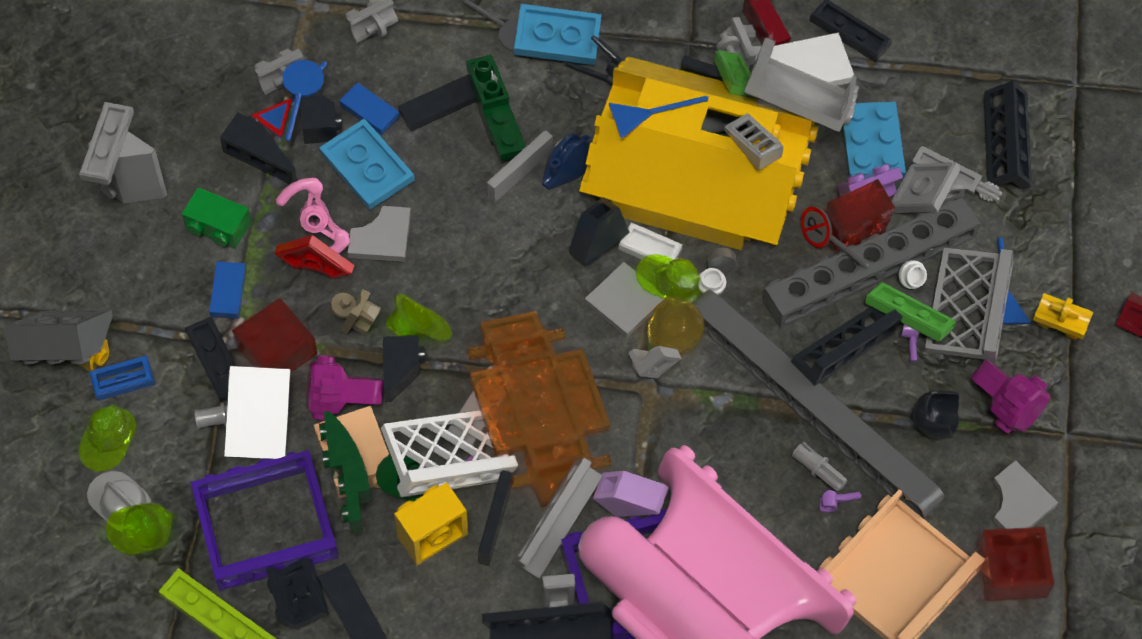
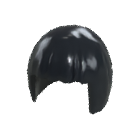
[913,390,959,439]

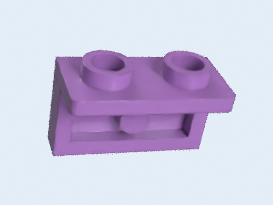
[837,163,903,211]

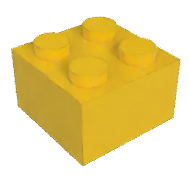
[394,482,468,565]

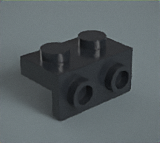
[266,557,328,630]

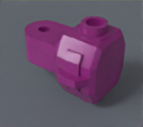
[306,355,384,420]
[971,359,1050,434]

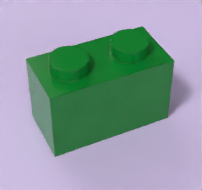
[182,187,252,249]

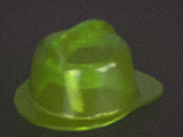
[636,254,701,306]
[386,294,452,341]
[79,404,137,472]
[106,502,174,555]

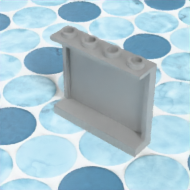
[744,37,859,132]

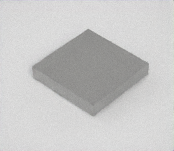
[889,162,961,213]
[585,262,667,338]

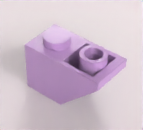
[593,471,669,517]

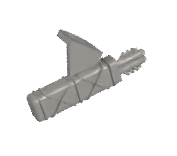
[913,146,1002,202]

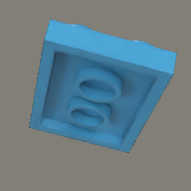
[514,4,602,65]
[842,102,906,178]
[319,118,415,210]

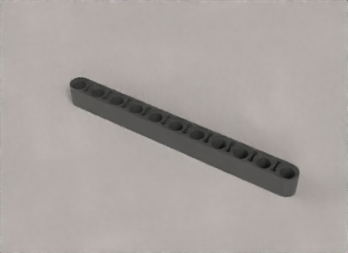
[686,290,944,519]

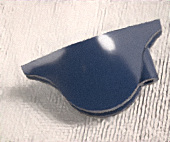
[542,133,593,190]

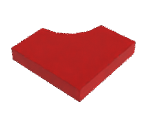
[274,235,355,279]

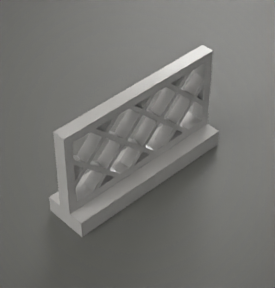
[925,248,1013,365]

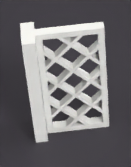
[381,409,518,497]

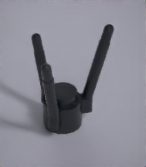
[565,36,625,85]

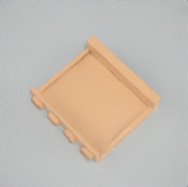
[819,489,985,639]

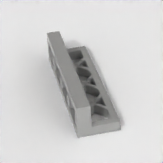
[512,458,603,579]

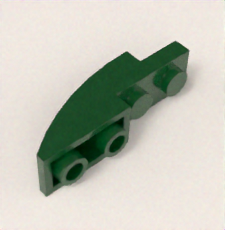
[466,54,527,161]
[319,411,372,533]

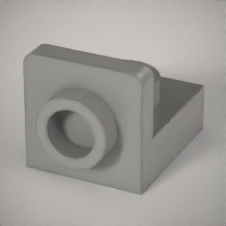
[629,346,682,378]

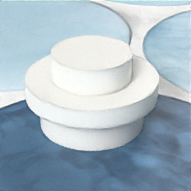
[899,260,927,289]
[697,268,726,295]

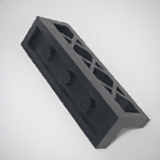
[984,80,1032,190]
[791,306,903,386]
[482,602,614,639]

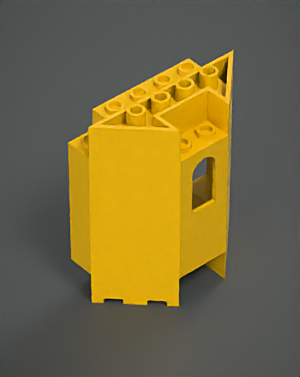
[579,56,819,250]

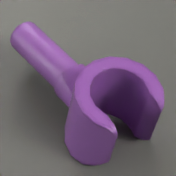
[901,324,919,363]
[820,490,861,513]

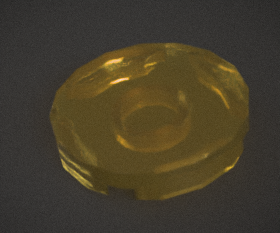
[647,297,704,355]

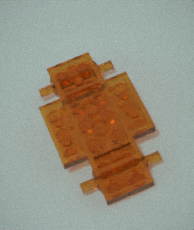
[467,311,611,508]

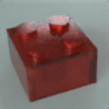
[825,179,895,252]
[232,298,317,372]
[978,527,1054,601]

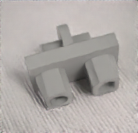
[345,0,398,43]
[716,17,762,68]
[254,49,303,95]

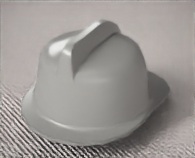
[87,471,152,531]

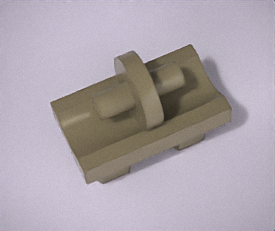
[330,289,381,335]

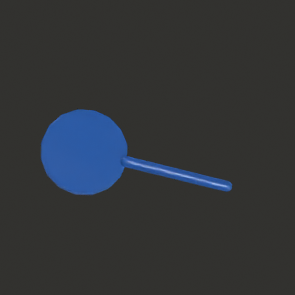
[282,60,324,141]

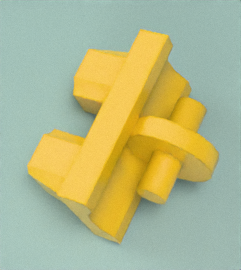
[1033,293,1093,340]

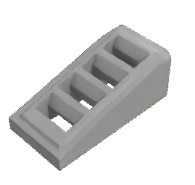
[724,113,784,170]

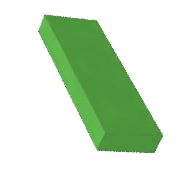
[713,50,756,98]
[865,282,956,342]

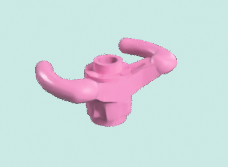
[276,177,350,254]

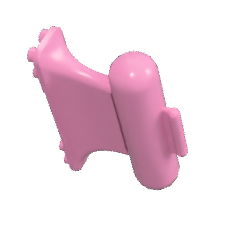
[578,445,856,639]

